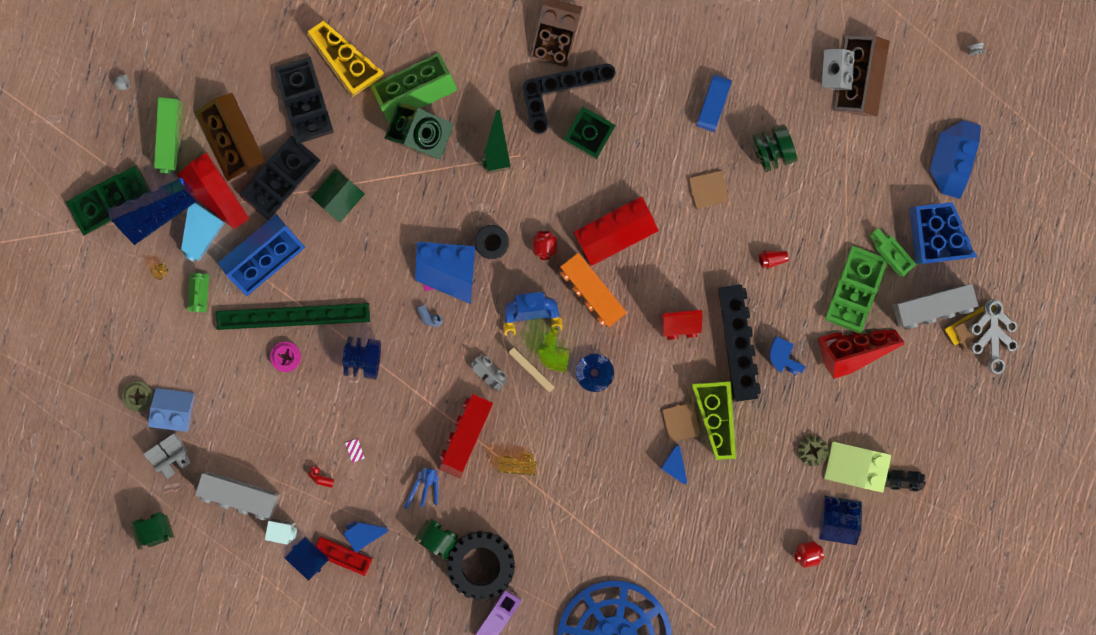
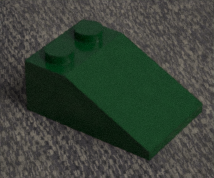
[481,110,511,173]

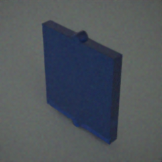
[285,537,329,581]

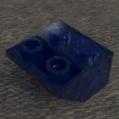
[819,496,862,545]

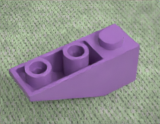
[475,589,521,635]

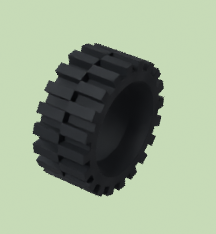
[447,531,515,601]

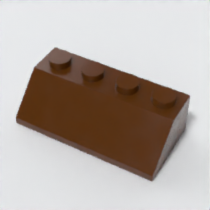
[833,35,890,116]
[194,93,265,181]

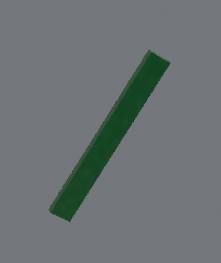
[216,303,371,330]

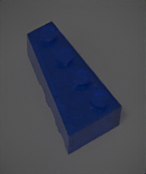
[108,178,196,245]

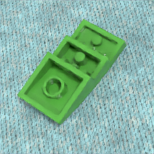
[825,246,887,334]

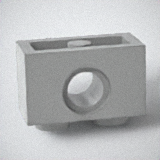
[822,49,854,90]

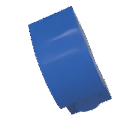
[769,337,806,375]

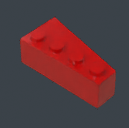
[439,394,493,478]

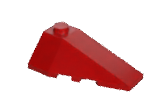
[177,153,250,229]
[818,330,904,379]

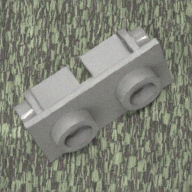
[470,353,509,392]

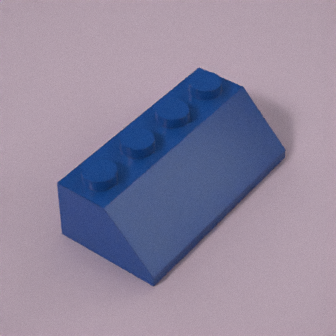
[218,214,306,296]

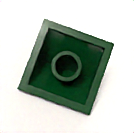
[311,169,365,222]

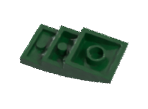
[66,165,155,236]

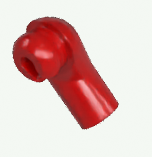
[308,466,334,488]

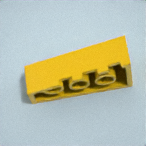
[307,20,384,98]

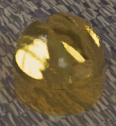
[151,263,168,280]

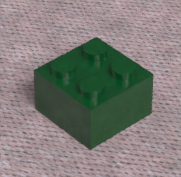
[563,106,616,160]

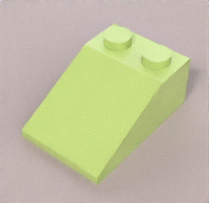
[824,441,891,493]

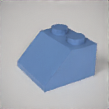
[148,388,194,432]

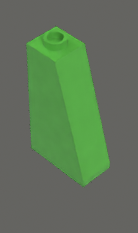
[154,97,183,174]

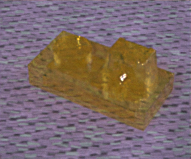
[497,452,537,476]

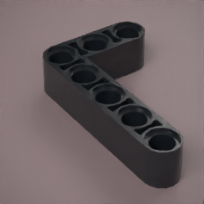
[523,64,616,135]

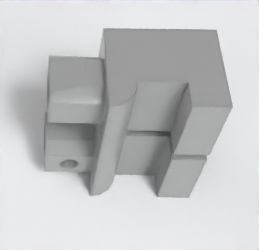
[144,433,191,479]

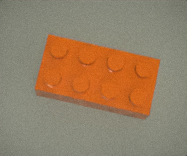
[559,253,627,327]

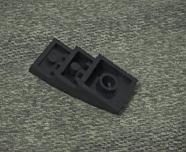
[274,57,334,144]
[239,136,321,221]

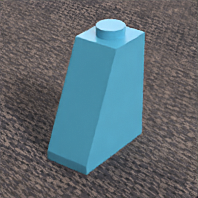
[181,201,225,261]

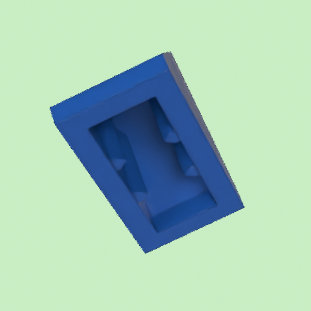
[660,445,687,484]

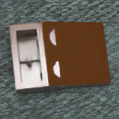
[530,0,582,67]

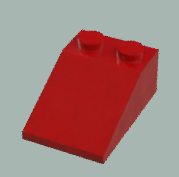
[660,310,703,340]

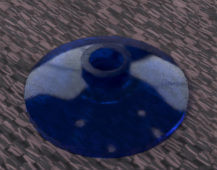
[576,354,614,392]

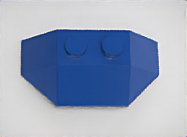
[930,120,981,199]

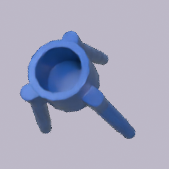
[404,468,439,508]

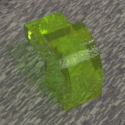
[539,327,570,372]

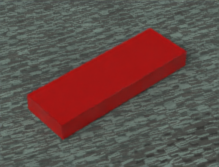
[312,536,373,576]

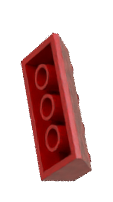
[573,196,659,266]

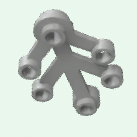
[969,299,1018,374]

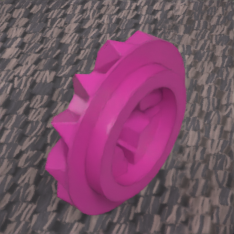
[270,342,301,372]

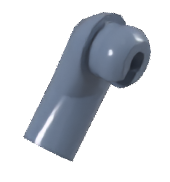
[417,305,443,327]

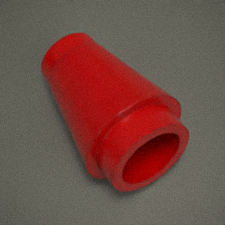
[759,251,789,269]

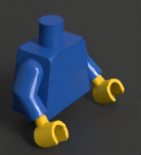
[503,292,562,336]

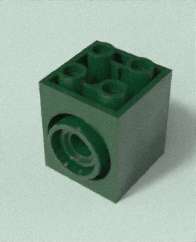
[384,103,454,160]

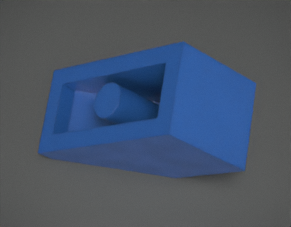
[343,521,389,552]

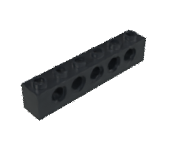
[718,284,761,402]

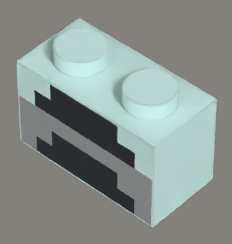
[265,518,297,545]

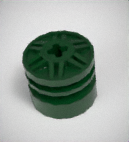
[753,124,797,172]

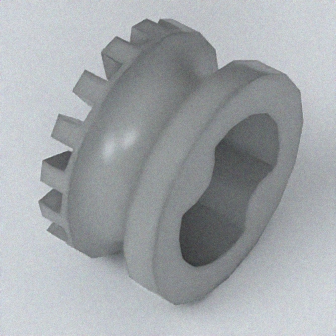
[967,43,986,56]

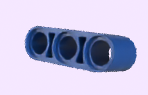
[696,74,732,132]

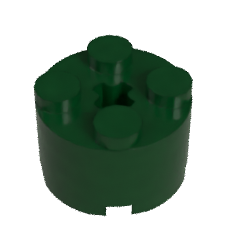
[130,512,175,550]
[414,519,458,560]

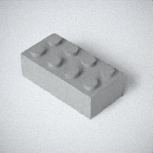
[892,284,978,330]
[195,471,280,520]

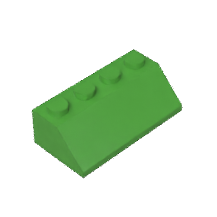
[371,53,458,123]

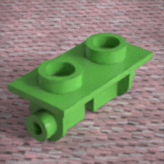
[187,273,210,313]

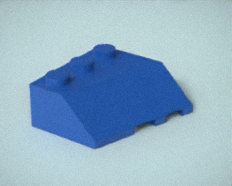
[909,202,977,264]
[415,242,476,304]

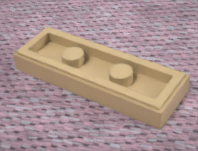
[509,347,555,392]

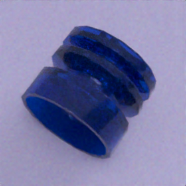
[342,336,381,380]

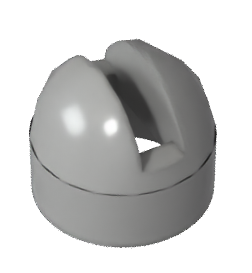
[114,74,130,90]

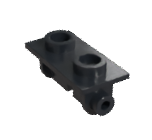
[885,469,926,492]

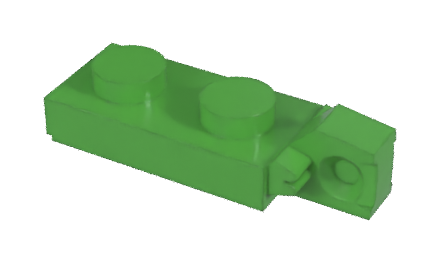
[869,228,916,278]

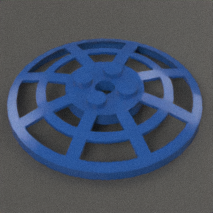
[558,580,672,635]

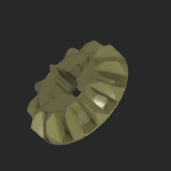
[122,381,153,412]
[798,435,829,466]

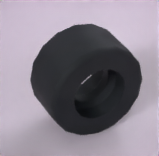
[475,225,509,259]

